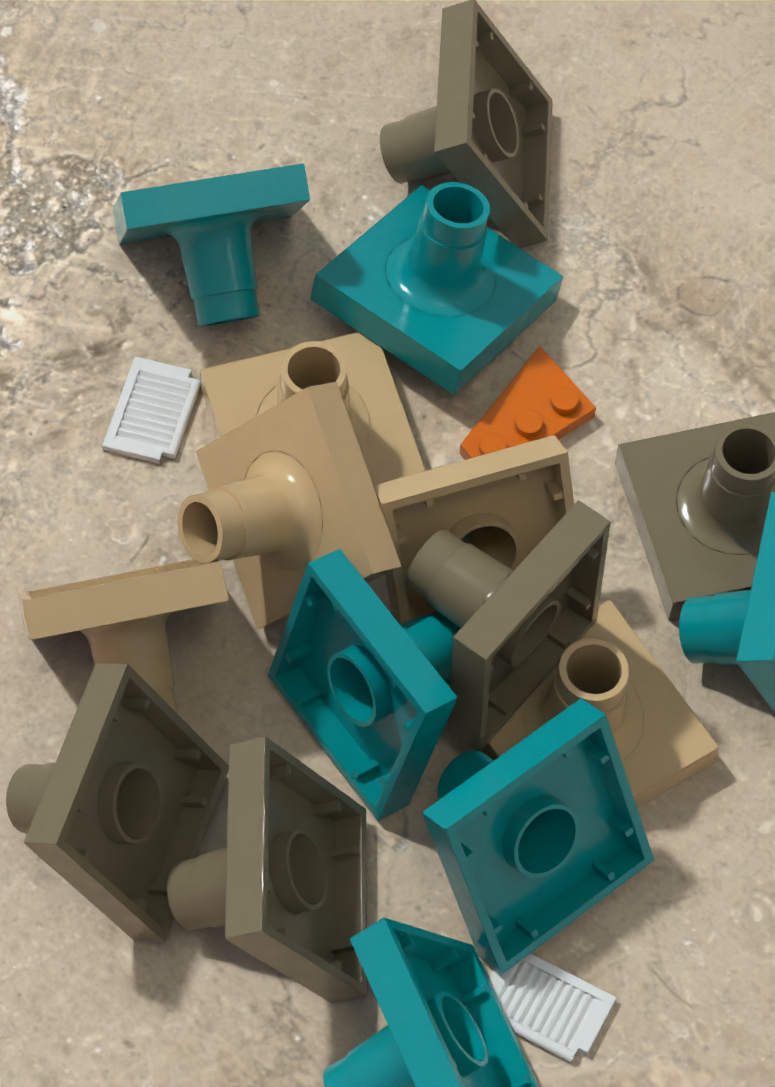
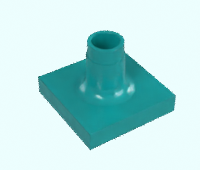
[113,163,310,327]
[310,182,563,395]
[679,492,775,712]
[268,549,460,821]
[422,698,654,975]
[323,918,539,1087]

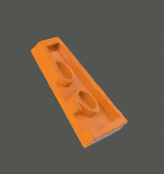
[459,346,596,460]

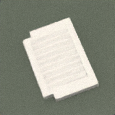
[102,356,201,464]
[489,953,617,1063]

